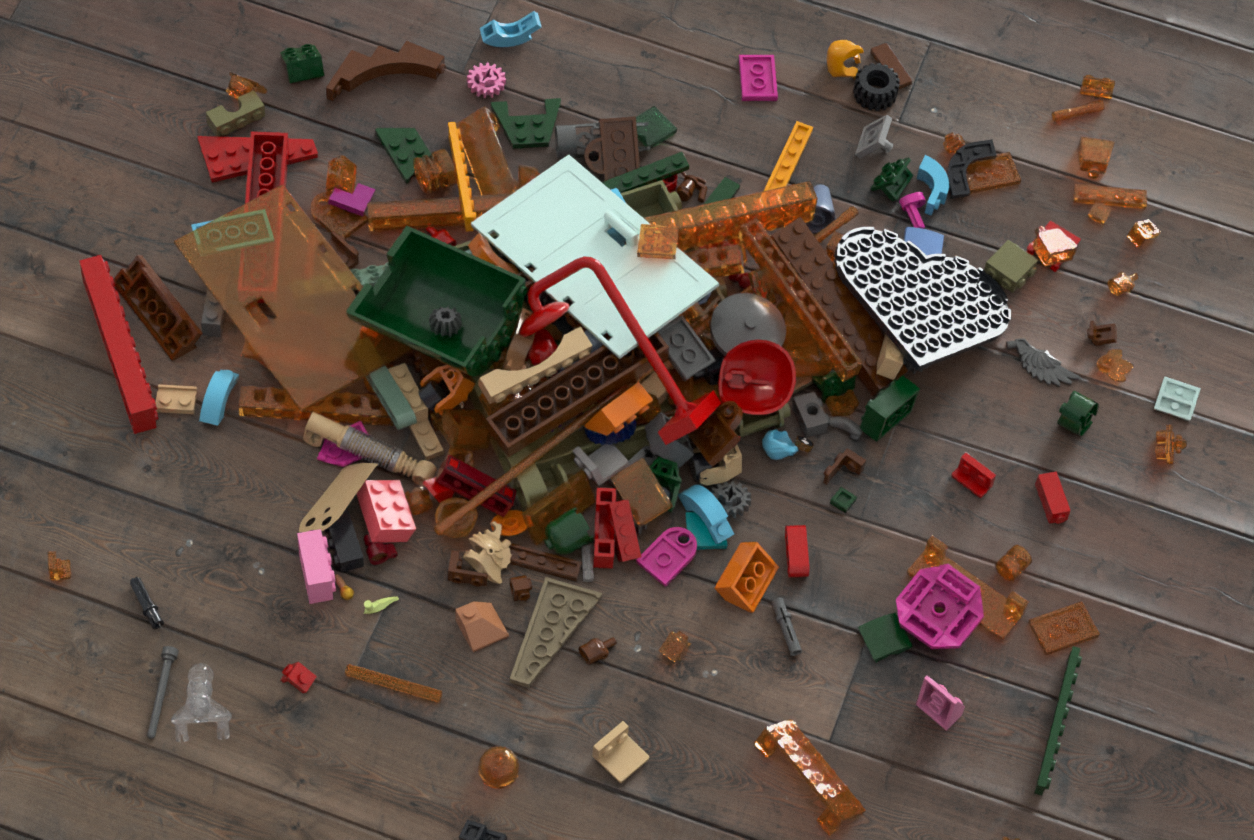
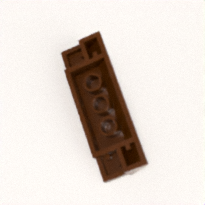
[113,255,203,360]

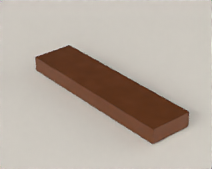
[508,543,582,582]

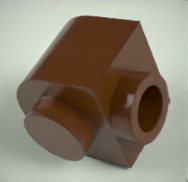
[509,575,532,601]

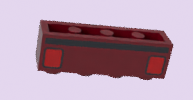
[436,455,517,517]

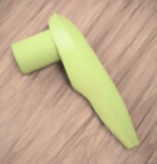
[363,597,399,614]

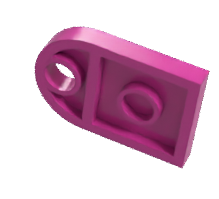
[636,527,697,587]

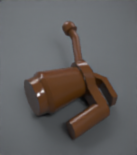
[676,172,708,203]

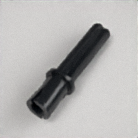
[130,577,164,629]

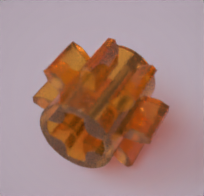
[943,132,965,154]

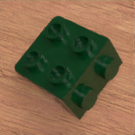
[280,44,325,83]

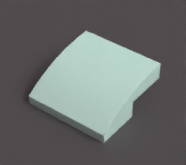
[1154,377,1201,421]

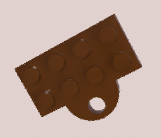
[584,116,640,181]
[688,401,743,466]

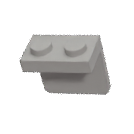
[572,442,629,486]

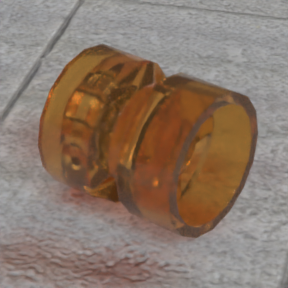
[995,545,1032,581]

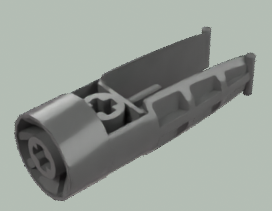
[555,122,650,159]

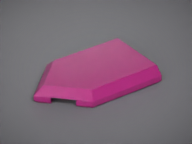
[317,421,369,467]

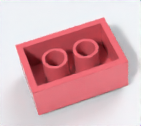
[356,480,416,543]

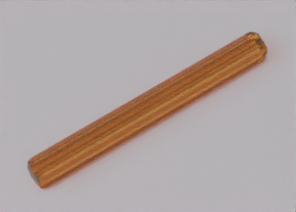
[345,664,443,702]

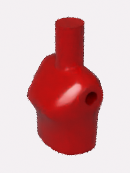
[426,224,457,246]

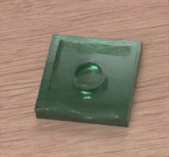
[636,106,677,149]

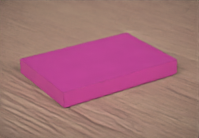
[738,55,778,101]

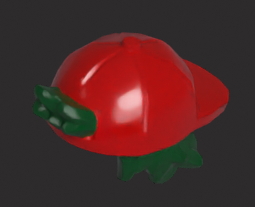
[528,329,561,366]

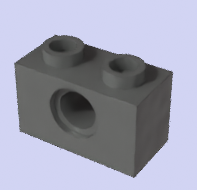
[791,391,830,438]

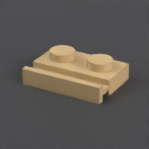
[156,384,197,414]

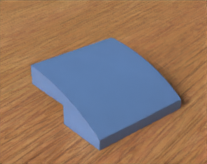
[904,227,944,256]

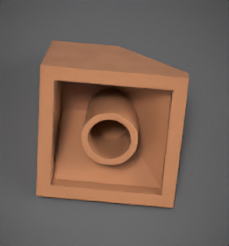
[455,601,509,652]

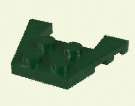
[491,98,561,149]

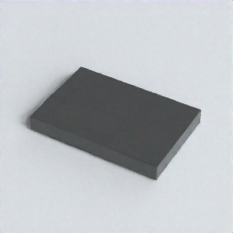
[657,315,716,382]

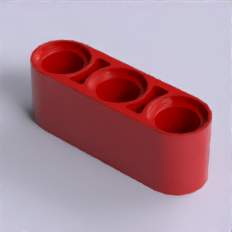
[785,525,809,577]

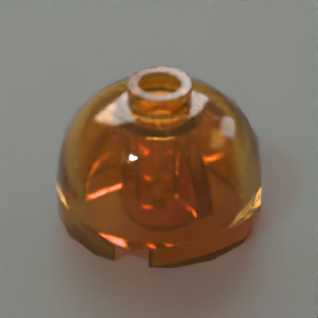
[478,746,519,789]

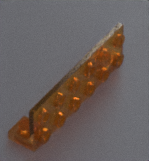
[456,106,523,210]
[907,535,1029,639]
[754,719,866,836]

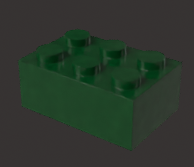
[860,375,920,442]

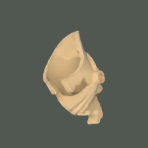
[462,521,512,584]

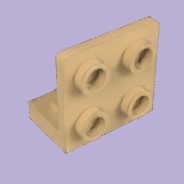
[592,721,649,783]

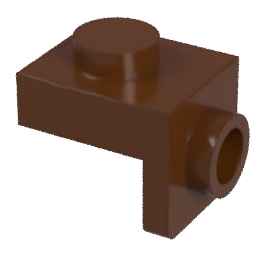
[1087,321,1117,346]

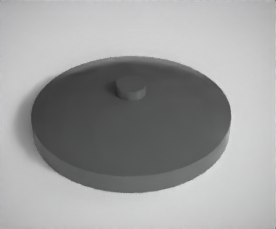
[710,293,786,356]

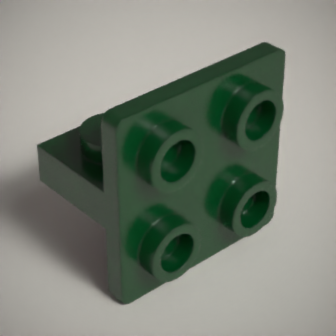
[870,157,914,201]
[811,359,856,404]

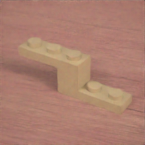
[388,363,444,461]

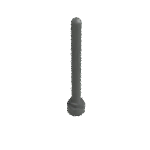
[147,646,179,739]

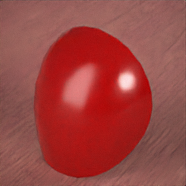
[718,339,796,415]

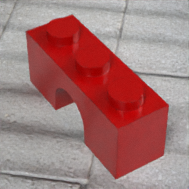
[605,499,641,562]

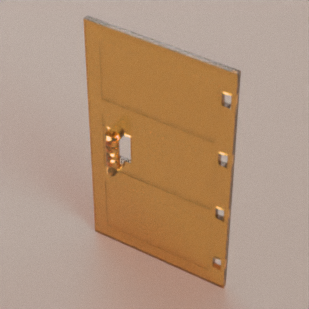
[174,185,411,412]

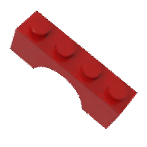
[593,487,616,568]

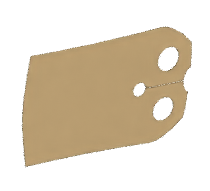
[299,463,378,532]

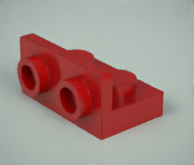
[951,453,996,498]

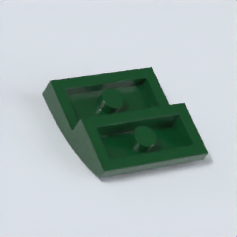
[858,612,913,662]

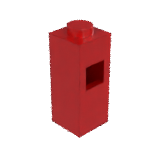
[1035,471,1071,524]

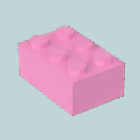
[297,529,336,604]

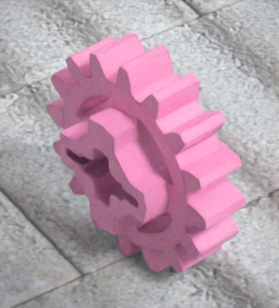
[467,62,506,98]

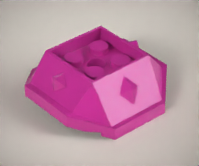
[896,564,984,649]

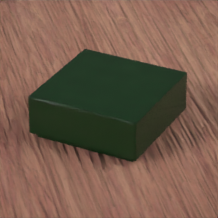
[830,487,857,513]

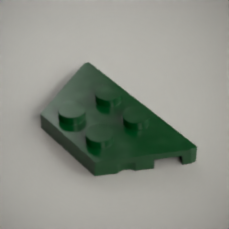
[375,128,431,184]

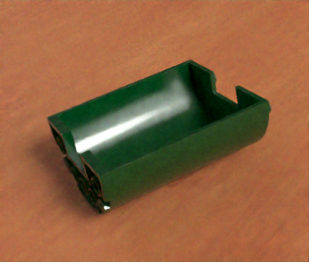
[346,226,527,376]

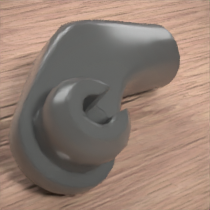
[828,416,862,440]

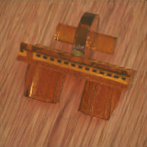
[1080,75,1115,99]
[1155,425,1187,464]

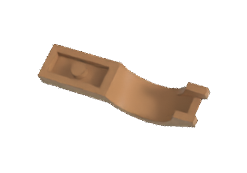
[504,308,535,371]

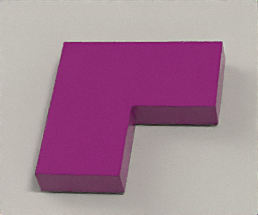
[328,183,376,216]

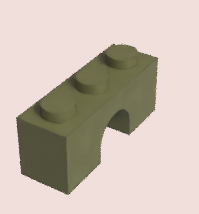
[206,90,265,137]

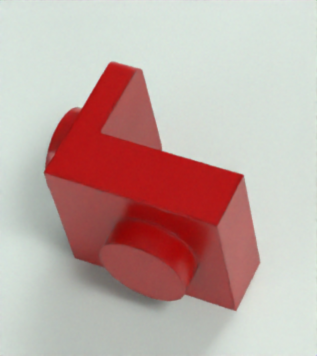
[280,662,317,693]

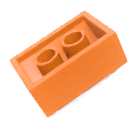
[584,382,653,436]
[714,542,779,613]

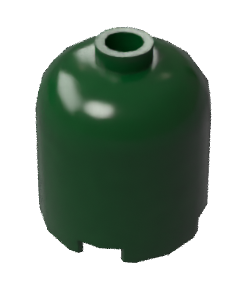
[544,507,594,555]

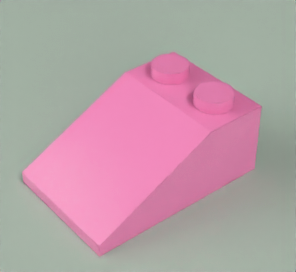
[916,676,965,731]

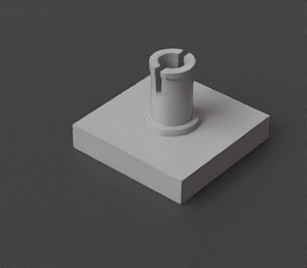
[855,115,893,158]

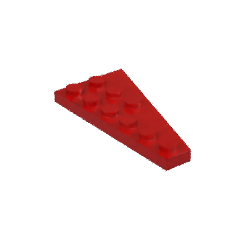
[197,136,318,183]

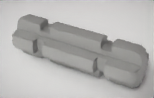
[581,545,594,582]

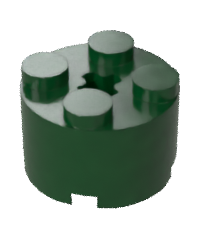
[1057,390,1099,436]

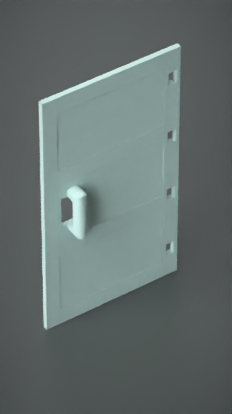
[471,155,719,359]

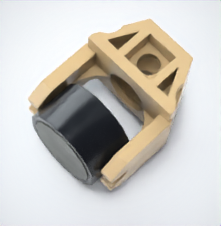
[689,445,742,485]

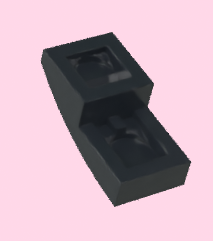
[459,820,508,840]

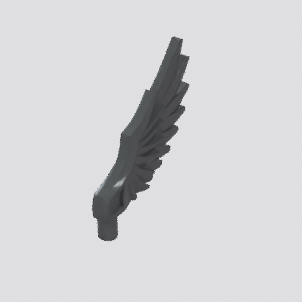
[1006,338,1080,387]

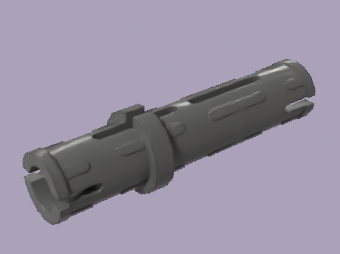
[771,598,802,656]

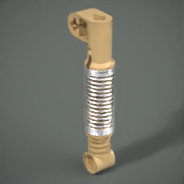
[303,412,437,487]

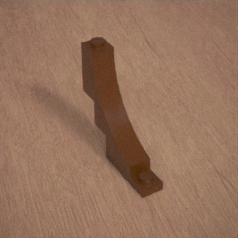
[326,41,446,101]

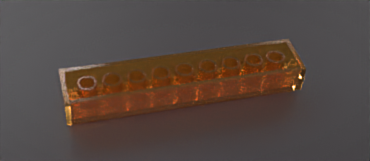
[644,181,818,251]

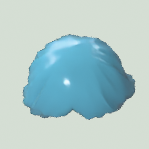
[762,429,798,460]

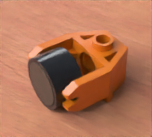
[418,365,475,415]

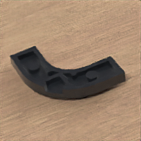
[947,139,997,199]

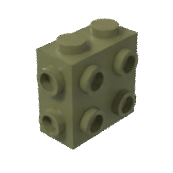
[984,240,1038,293]

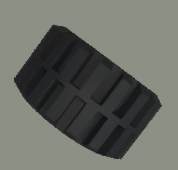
[853,63,900,111]

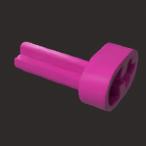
[899,192,926,229]

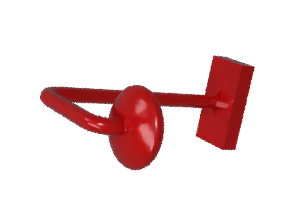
[519,256,721,445]

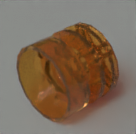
[413,149,457,195]

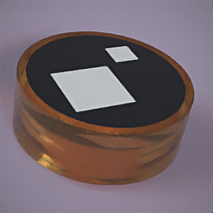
[794,436,814,452]

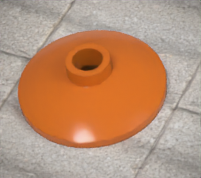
[491,510,530,536]

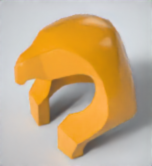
[827,40,864,80]

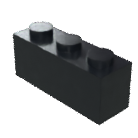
[322,508,364,573]

